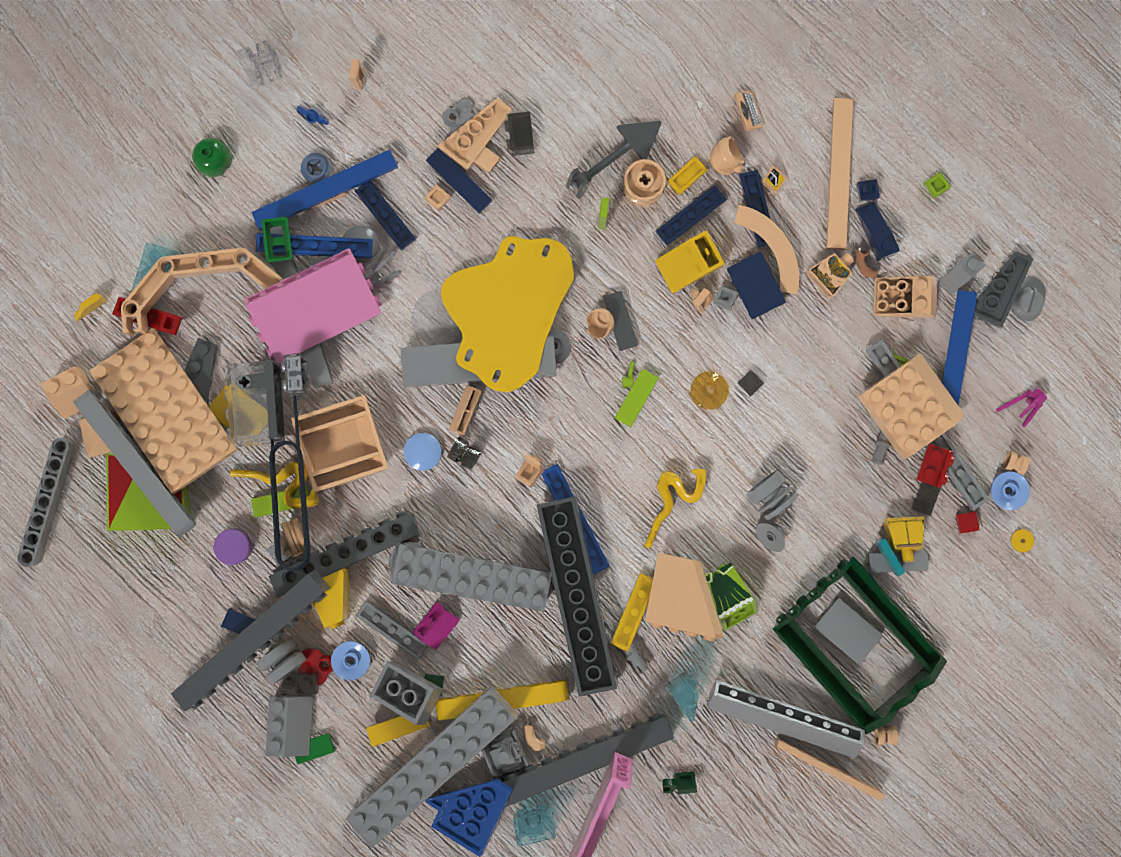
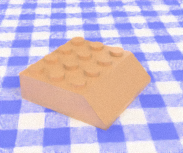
[857,353,965,459]
[291,395,389,493]

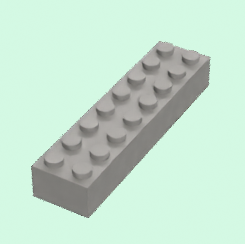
[389,543,552,612]

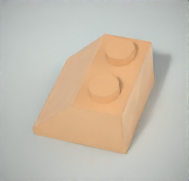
[40,366,95,419]

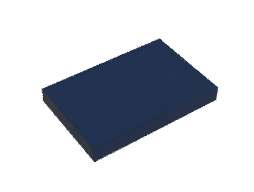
[727,251,786,320]

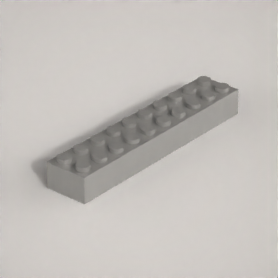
[345,685,518,848]

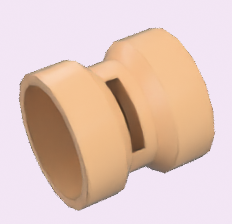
[1003,451,1030,475]
[874,725,898,745]

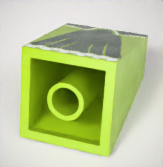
[705,562,758,631]

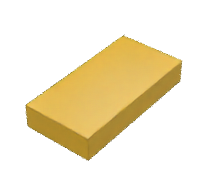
[667,156,708,196]

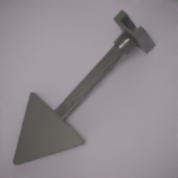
[566,121,661,199]

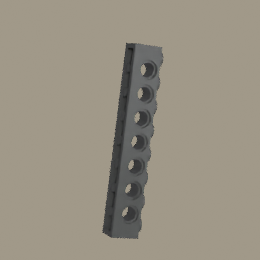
[268,511,422,597]

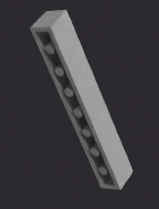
[707,680,865,758]

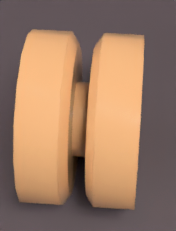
[623,159,666,207]

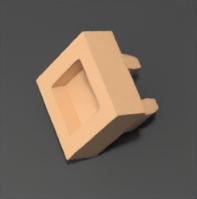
[689,288,714,313]

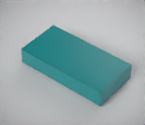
[875,538,905,576]

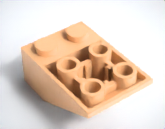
[873,276,938,318]

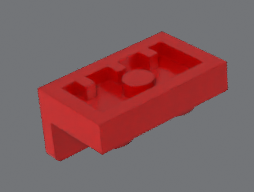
[916,444,955,488]

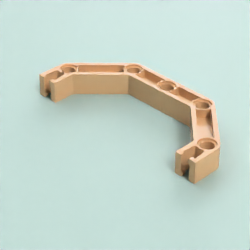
[121,248,284,336]

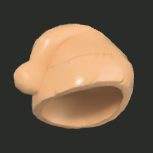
[710,136,744,175]

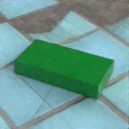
[295,733,335,765]

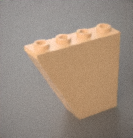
[645,553,723,642]

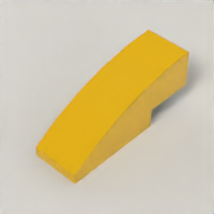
[366,715,430,747]

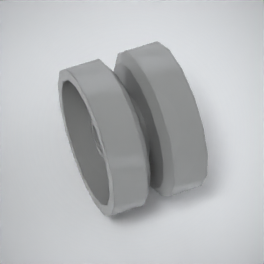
[256,638,307,686]

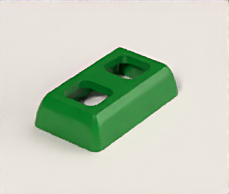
[262,217,292,262]

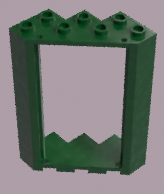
[772,556,947,734]

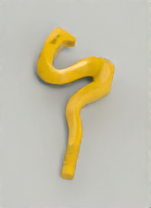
[230,462,319,509]
[644,469,706,549]

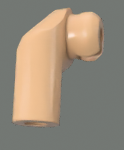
[524,724,546,751]

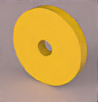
[1010,529,1034,552]

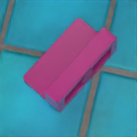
[413,602,460,649]

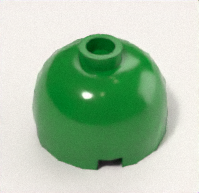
[192,138,232,177]

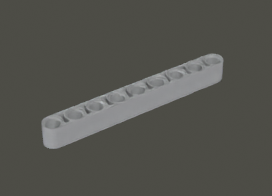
[271,226,334,389]
[73,389,197,537]

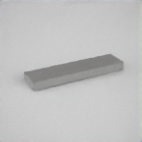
[355,600,428,660]

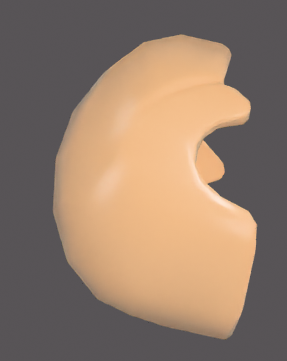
[586,308,614,340]

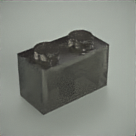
[504,111,534,156]

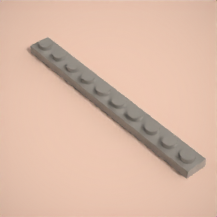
[865,339,990,510]

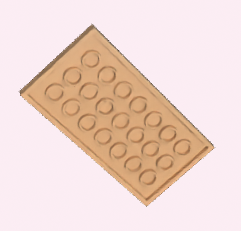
[89,328,238,495]

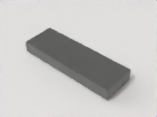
[603,291,638,351]

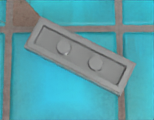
[868,551,928,573]

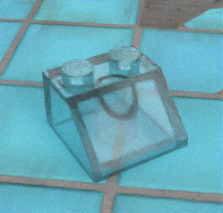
[665,672,699,722]
[513,804,557,847]

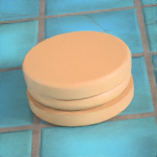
[282,518,305,556]

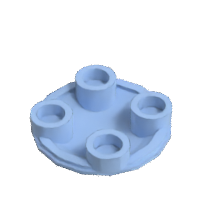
[404,433,442,471]

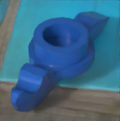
[297,106,329,125]

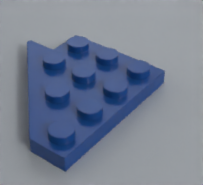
[425,779,513,857]

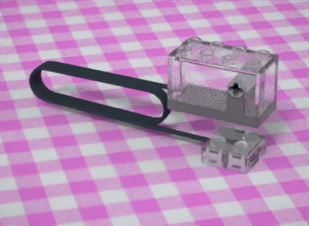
[223,353,311,571]

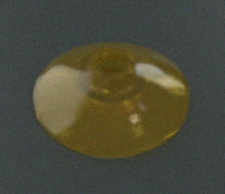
[690,372,729,410]

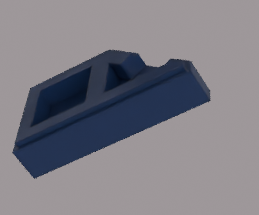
[221,608,256,634]

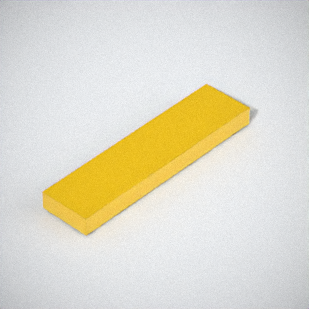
[610,573,653,652]

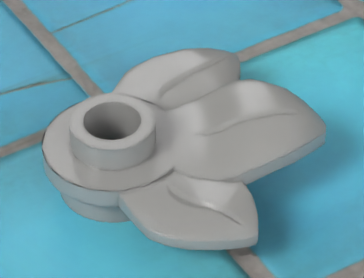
[442,101,475,133]

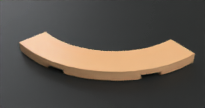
[734,205,799,295]

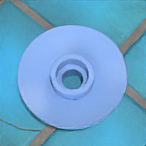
[991,472,1030,510]
[331,641,370,680]

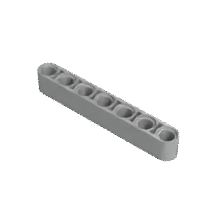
[17,438,75,567]

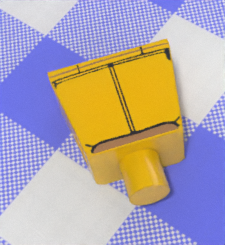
[883,517,924,563]

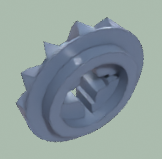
[301,153,332,183]

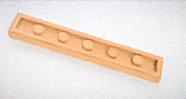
[774,737,885,801]

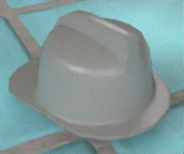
[1012,276,1046,321]

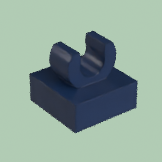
[857,179,880,202]

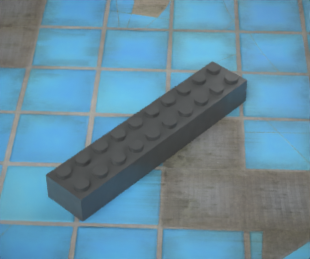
[537,496,618,697]

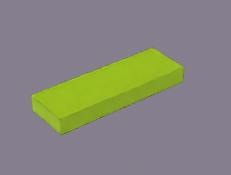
[598,198,609,229]
[614,368,659,428]
[251,485,310,518]

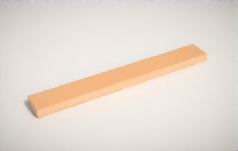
[826,98,853,250]

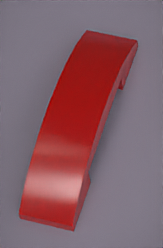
[112,297,183,336]

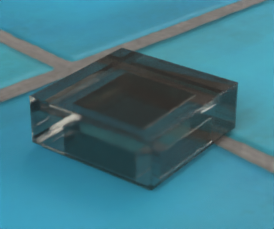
[737,370,764,397]

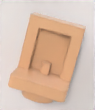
[515,454,544,488]

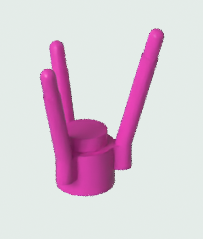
[996,388,1047,427]

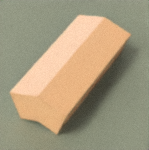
[448,385,482,435]

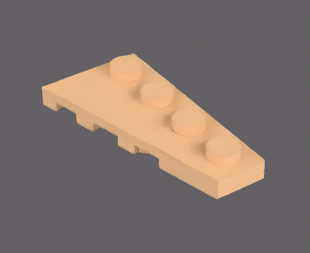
[437,97,512,170]

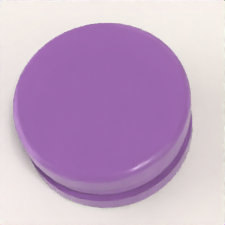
[214,529,252,565]

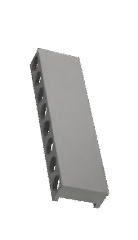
[401,336,557,388]

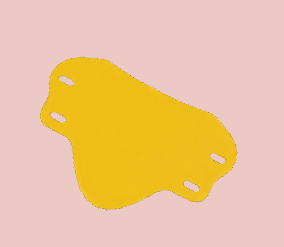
[441,236,574,392]

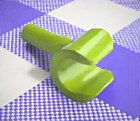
[622,361,635,388]

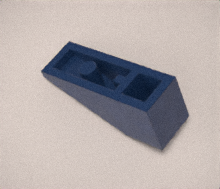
[856,202,900,262]

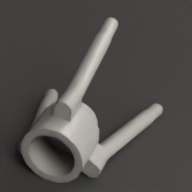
[363,247,402,288]

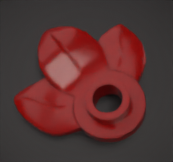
[298,648,333,686]

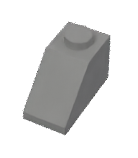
[939,252,986,294]

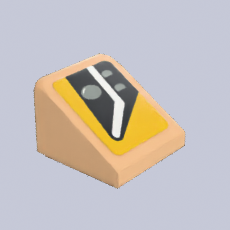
[761,166,787,194]

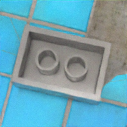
[370,661,443,725]

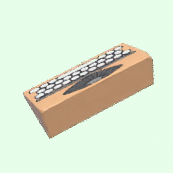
[734,91,764,132]

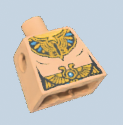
[806,253,854,300]

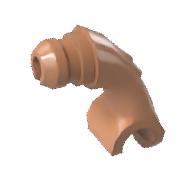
[855,246,878,279]

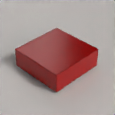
[956,511,980,534]

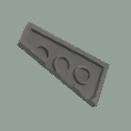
[974,251,1034,328]
[184,338,218,405]

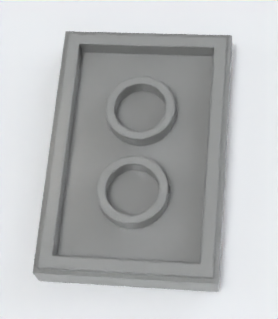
[813,597,883,665]

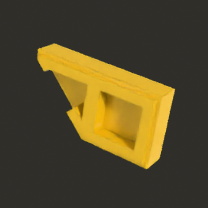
[73,293,106,321]

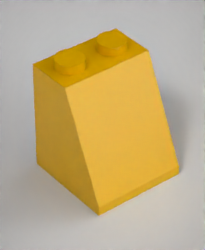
[314,568,350,630]

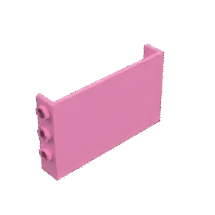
[244,248,382,364]
[570,752,633,857]

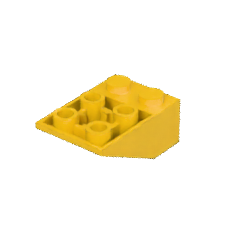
[654,230,725,294]

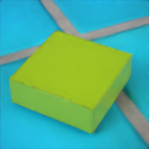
[923,172,951,199]

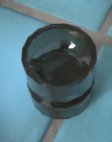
[447,436,483,471]

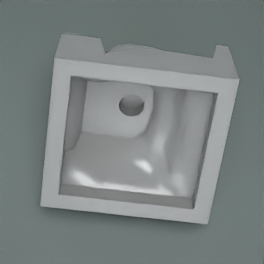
[482,727,530,779]

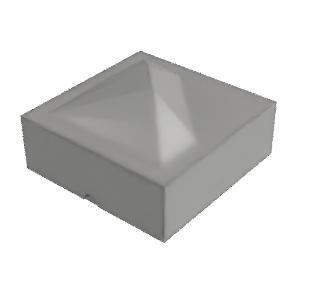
[713,285,739,311]

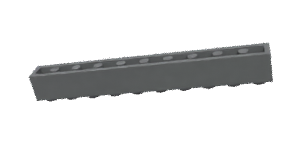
[171,570,330,712]
[494,713,674,807]

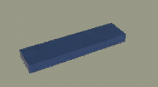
[426,148,492,214]
[739,170,771,248]
[355,181,416,251]
[655,185,727,246]

